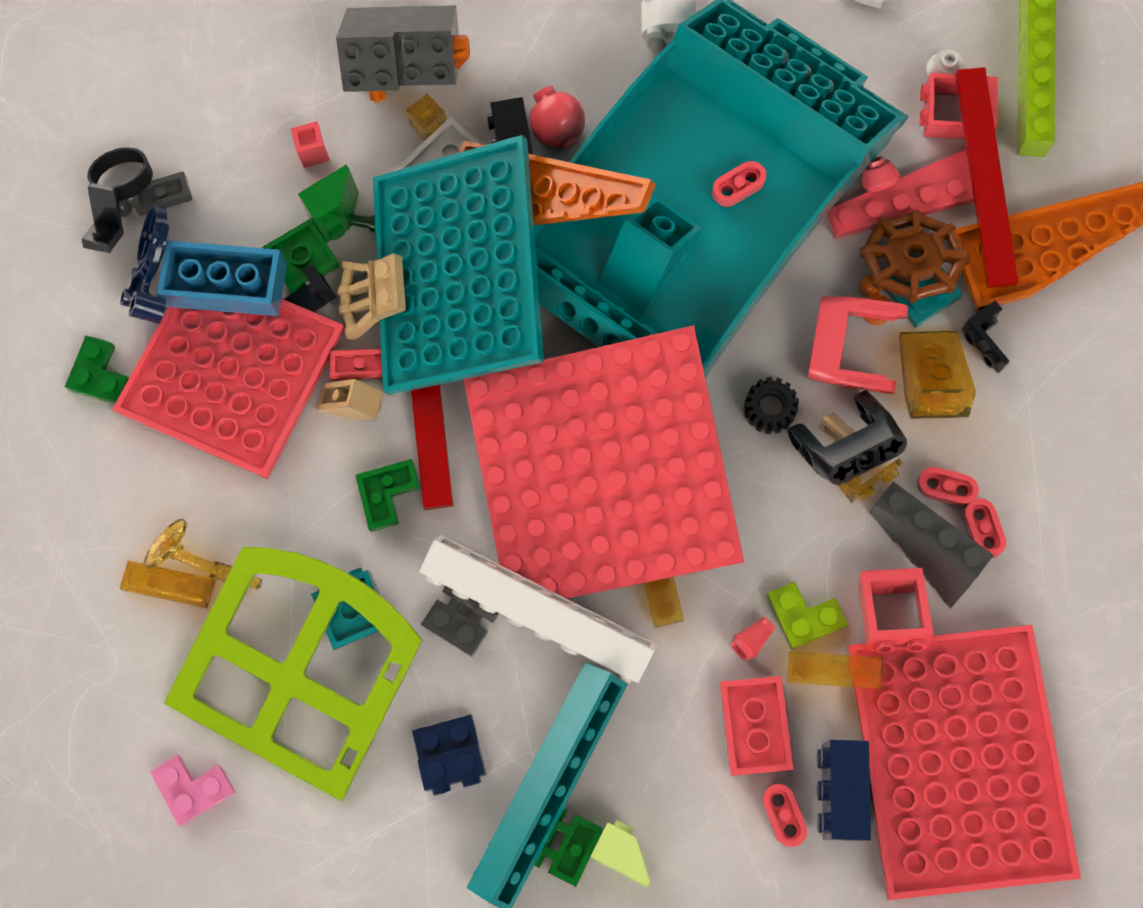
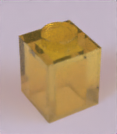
[406,93,447,140]

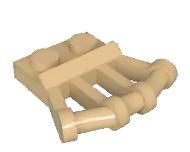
[337,253,406,340]

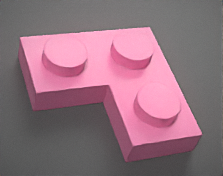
[150,755,236,826]

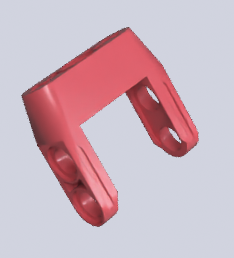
[808,296,909,394]

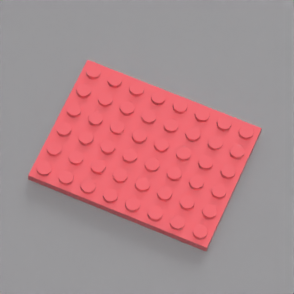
[847,625,1081,900]

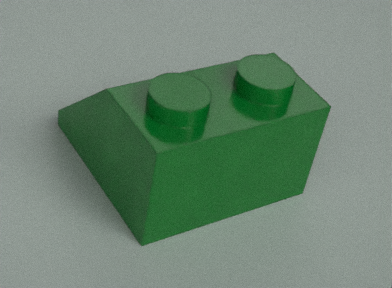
[298,164,359,243]

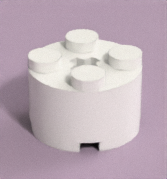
[641,0,696,50]

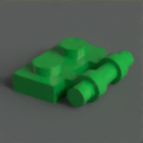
[534,808,604,887]

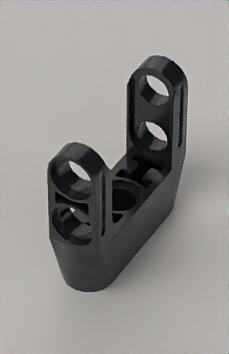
[787,390,907,485]

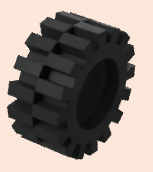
[744,377,799,434]

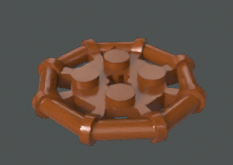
[859,210,970,303]

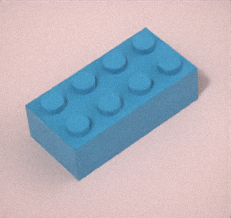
[156,241,287,316]

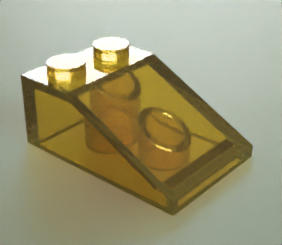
[899,331,976,419]

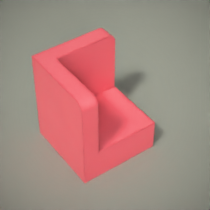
[290,121,330,168]

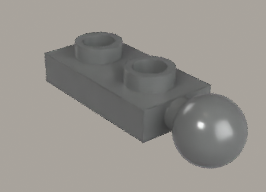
[119,171,193,217]

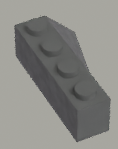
[869,482,994,609]

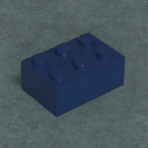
[817,740,871,841]

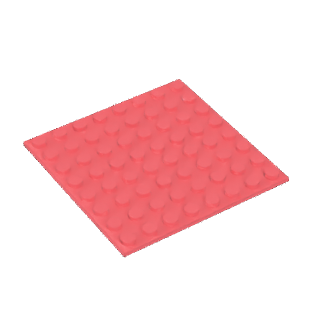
[464,325,744,599]

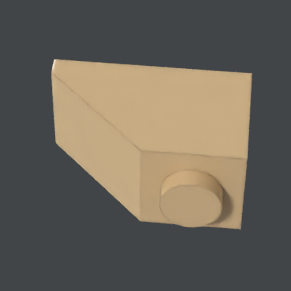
[316,379,383,420]

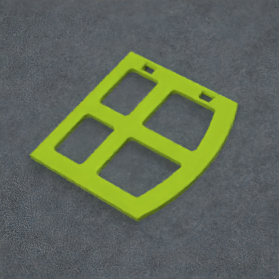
[164,546,423,801]

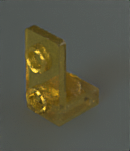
[838,458,903,503]

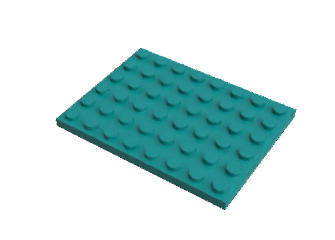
[373,135,544,395]

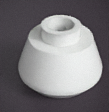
[926,49,964,77]

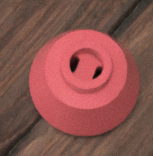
[862,156,900,192]

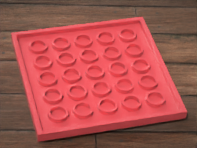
[112,299,345,480]

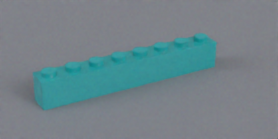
[466,662,628,908]

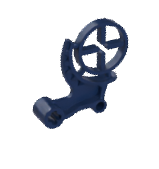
[120,205,169,324]

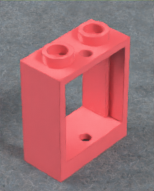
[919,73,998,139]
[858,568,934,653]

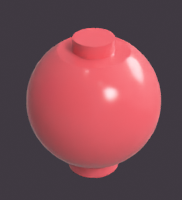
[530,86,585,150]

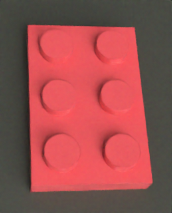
[719,676,794,776]

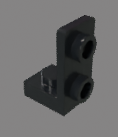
[82,183,124,253]
[284,264,337,312]
[961,300,1009,373]

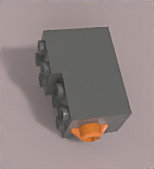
[336,5,470,103]

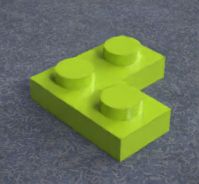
[766,581,848,650]

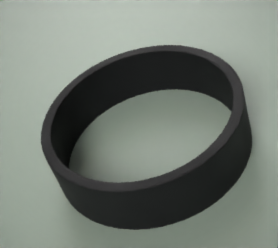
[87,147,153,201]

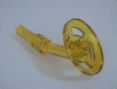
[144,519,262,590]

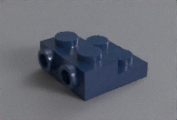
[412,714,487,796]

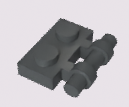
[421,586,499,657]

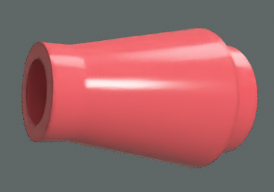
[731,617,775,661]

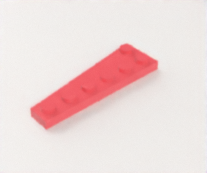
[827,149,974,239]

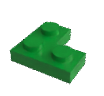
[64,335,129,404]
[355,459,421,532]

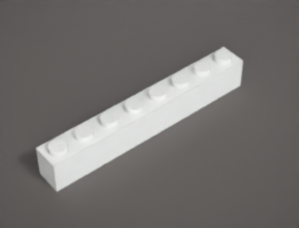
[419,535,657,683]

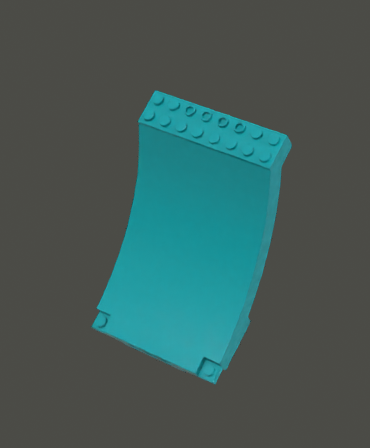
[534,0,909,378]

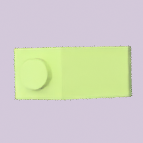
[590,819,650,887]

